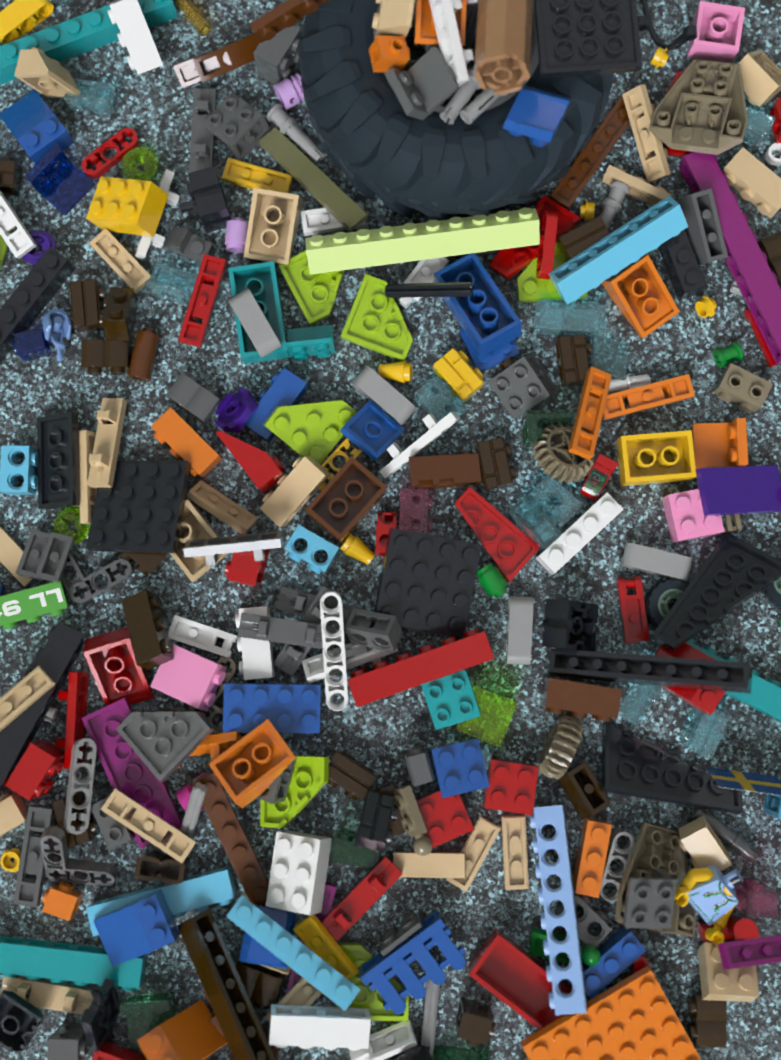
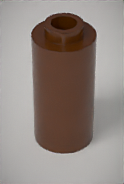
[127,328,160,382]

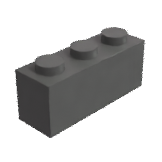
[677,188,728,265]

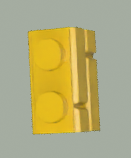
[432,348,484,404]

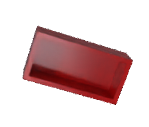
[467,928,573,1030]

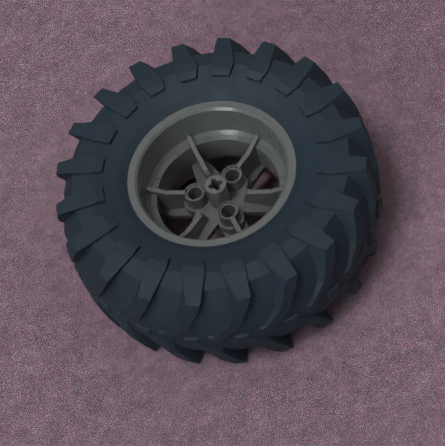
[298,0,614,221]

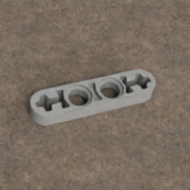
[64,738,97,835]

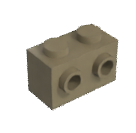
[713,363,773,413]

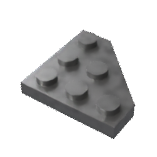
[116,711,214,782]

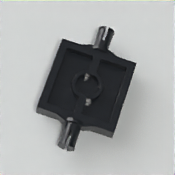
[81,978,122,1052]

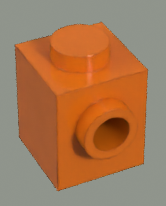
[369,35,410,72]
[42,882,84,921]

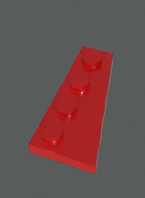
[489,196,581,280]
[454,486,540,583]

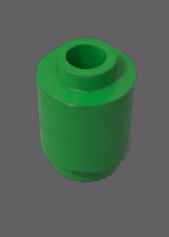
[477,563,509,599]

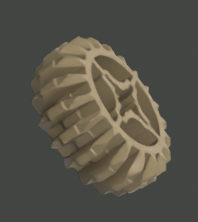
[532,422,595,484]
[538,714,583,780]

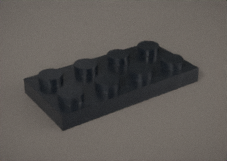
[37,412,80,510]

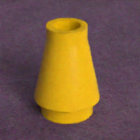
[378,361,413,383]
[340,534,375,565]

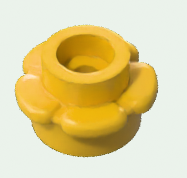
[650,47,670,69]
[580,200,595,223]
[695,296,717,318]
[1,848,21,872]

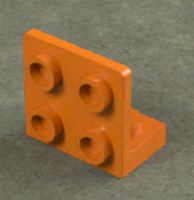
[692,418,748,470]

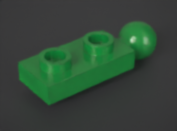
[530,928,601,966]

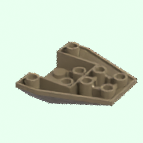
[649,59,748,155]
[615,823,696,937]

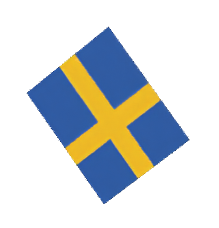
[706,767,781,795]

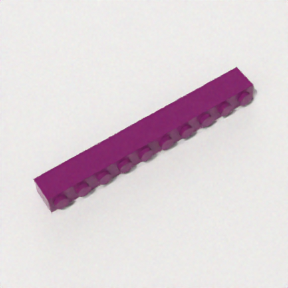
[679,152,781,365]

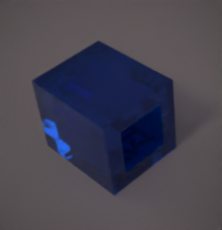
[12,328,52,361]

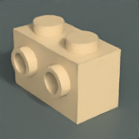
[678,815,732,871]

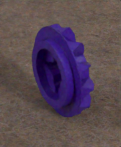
[23,230,56,266]

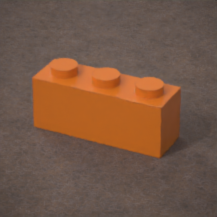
[150,407,222,478]
[572,817,612,898]

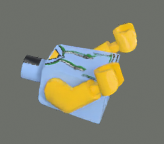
[674,865,744,946]

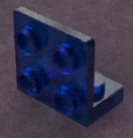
[24,144,95,216]

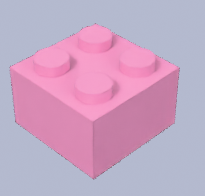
[687,1,745,63]
[662,489,725,543]

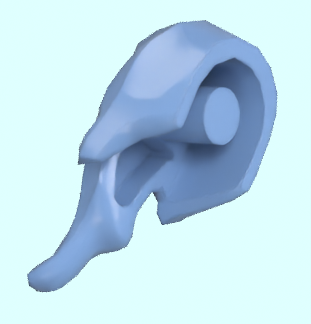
[42,309,72,361]

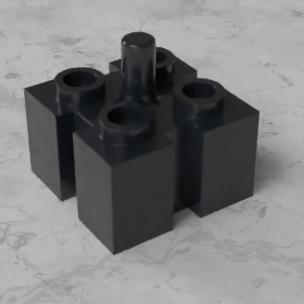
[179,166,231,233]
[542,599,599,652]

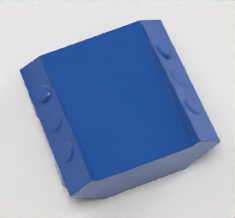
[502,85,571,147]
[239,905,297,969]

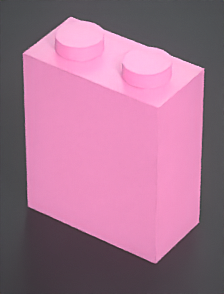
[150,644,227,711]

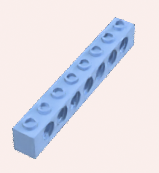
[530,805,587,1015]

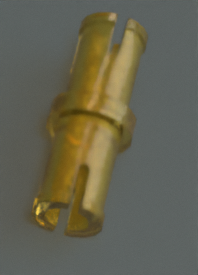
[175,0,211,36]

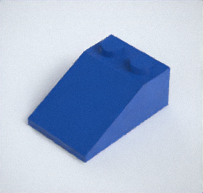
[0,89,74,168]
[93,889,180,966]

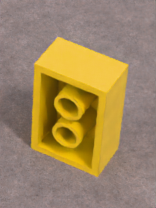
[86,176,169,237]
[616,430,697,486]

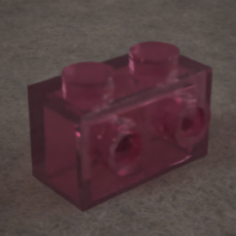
[399,488,433,534]
[735,878,778,918]

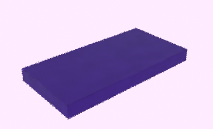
[695,465,781,516]

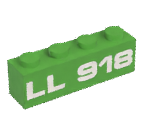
[0,580,70,630]

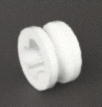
[765,143,781,166]

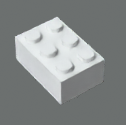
[266,830,332,915]

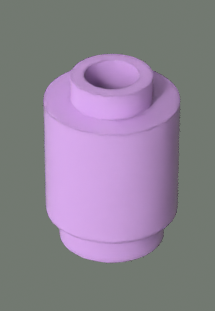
[225,217,248,253]

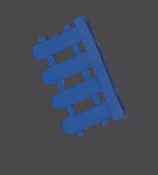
[358,910,466,1014]

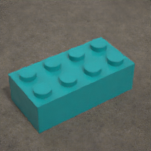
[228,261,290,364]

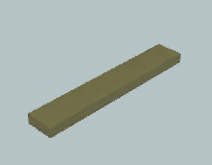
[259,127,367,232]

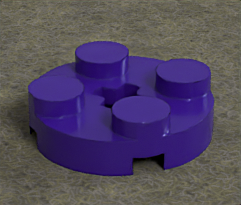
[215,388,258,433]

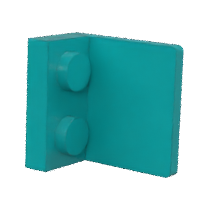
[286,325,336,361]
[421,670,481,730]

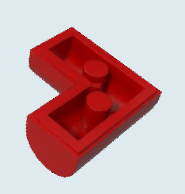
[697,916,760,943]

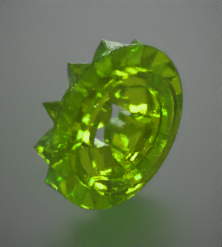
[122,147,159,181]
[53,508,90,545]

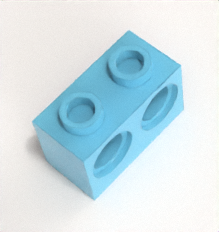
[0,445,38,495]
[284,525,340,574]

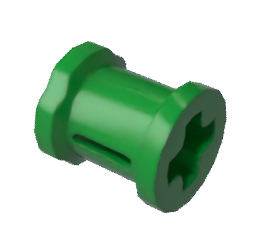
[712,341,743,368]

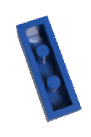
[245,368,309,443]
[582,926,647,999]

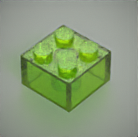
[454,684,518,748]

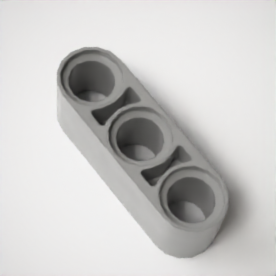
[228,289,282,358]
[351,366,416,426]
[621,542,692,582]
[506,596,533,665]
[600,828,635,902]

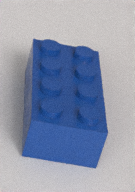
[434,253,522,357]
[223,683,321,733]

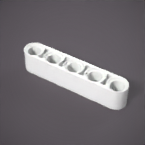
[320,591,348,711]

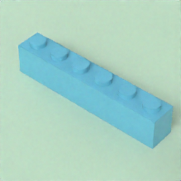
[548,196,688,305]
[86,865,237,936]
[226,895,360,1011]

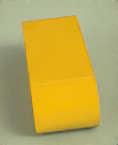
[0,0,54,45]

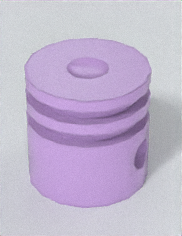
[273,72,305,110]

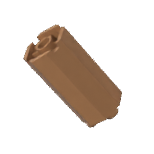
[474,0,533,95]

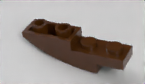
[173,33,260,88]

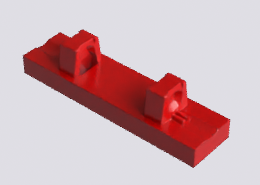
[178,254,228,348]
[55,672,89,769]
[320,855,403,942]

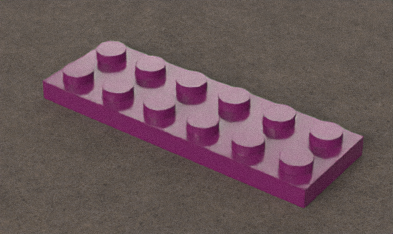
[81,697,183,849]

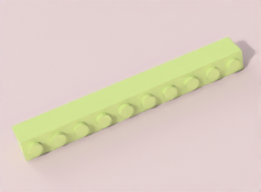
[305,208,540,275]

